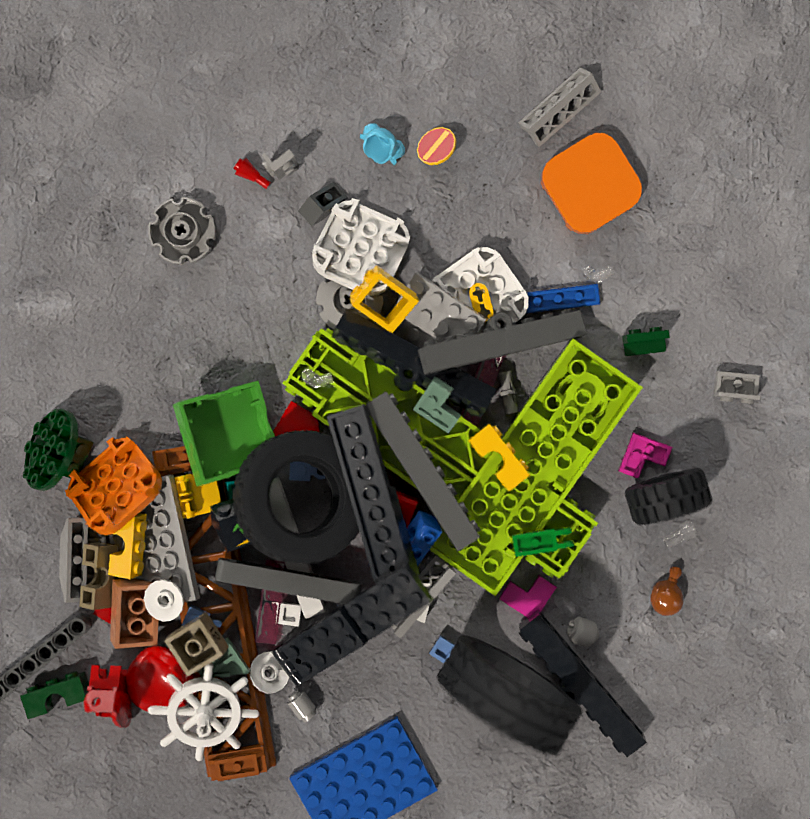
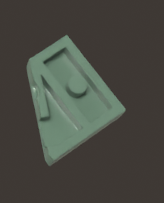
[198,637,250,678]

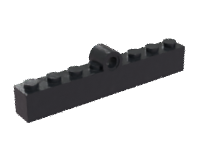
[332,308,497,417]
[519,609,647,757]

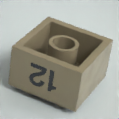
[164,612,229,677]

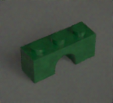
[20,671,90,719]

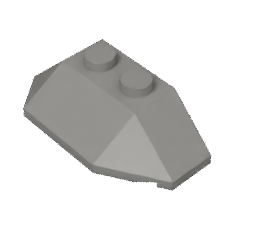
[59,517,106,603]

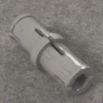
[498,371,519,414]

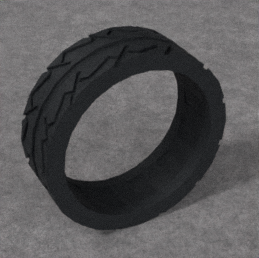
[437,635,583,755]

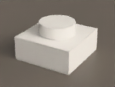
[278,602,302,627]

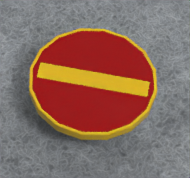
[417,127,457,165]

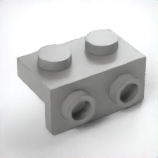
[262,150,299,180]
[714,371,761,404]

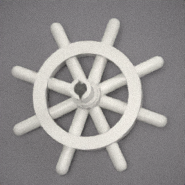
[148,663,259,761]

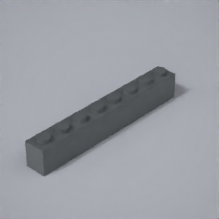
[367,392,480,551]

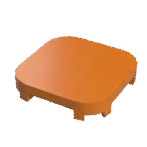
[541,133,642,235]
[65,436,162,535]

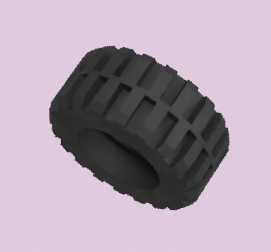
[625,468,713,525]

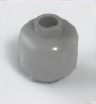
[567,617,599,647]

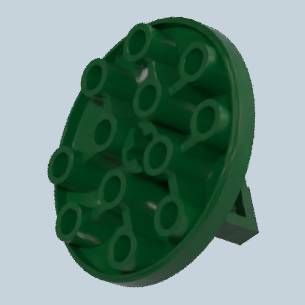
[23,409,94,491]

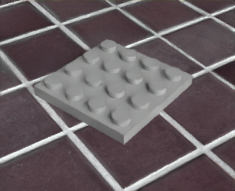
[382,272,487,348]

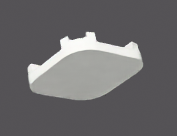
[312,198,410,296]
[432,247,528,334]

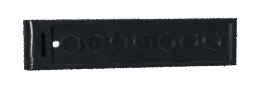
[327,404,421,584]
[271,563,434,686]

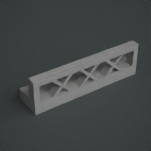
[518,68,601,147]
[391,555,456,638]

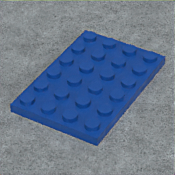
[289,716,438,819]

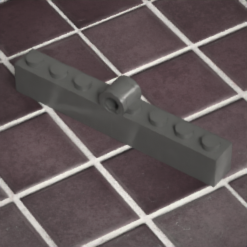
[418,309,587,375]

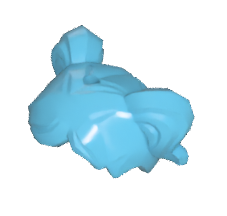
[360,123,405,165]

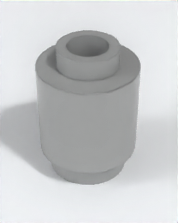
[287,690,317,723]

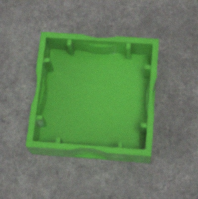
[173,381,275,486]

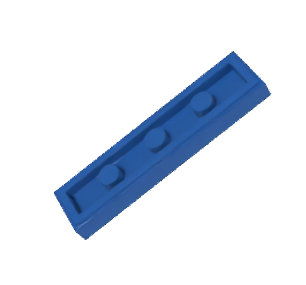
[525,284,600,314]

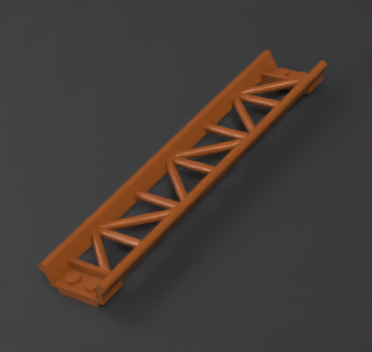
[152,446,277,781]

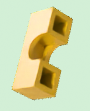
[468,424,529,491]
[108,512,147,579]

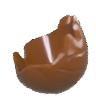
[650,567,684,616]

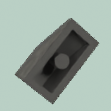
[298,182,347,226]

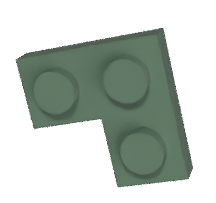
[413,377,461,433]

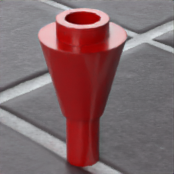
[233,158,271,189]

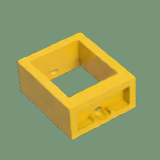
[350,265,419,333]

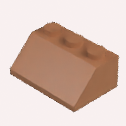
[110,578,159,649]

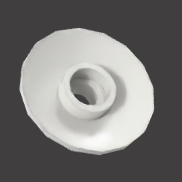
[144,580,184,621]
[250,652,289,694]

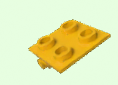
[174,473,221,518]

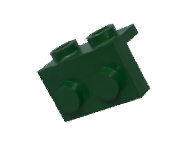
[622,327,670,356]

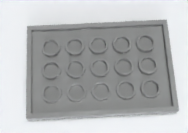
[109,475,200,602]

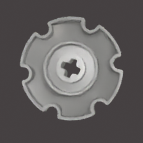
[148,197,217,265]
[316,280,383,330]

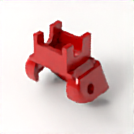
[84,665,132,728]

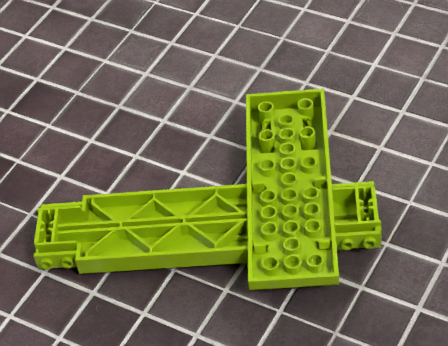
[282,328,643,596]

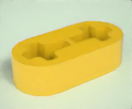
[469,283,494,323]

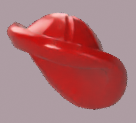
[126,645,197,712]

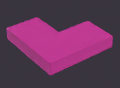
[618,432,673,479]
[499,575,557,618]

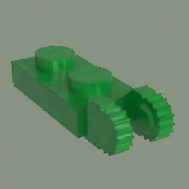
[512,527,574,557]

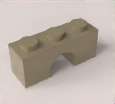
[79,542,118,610]

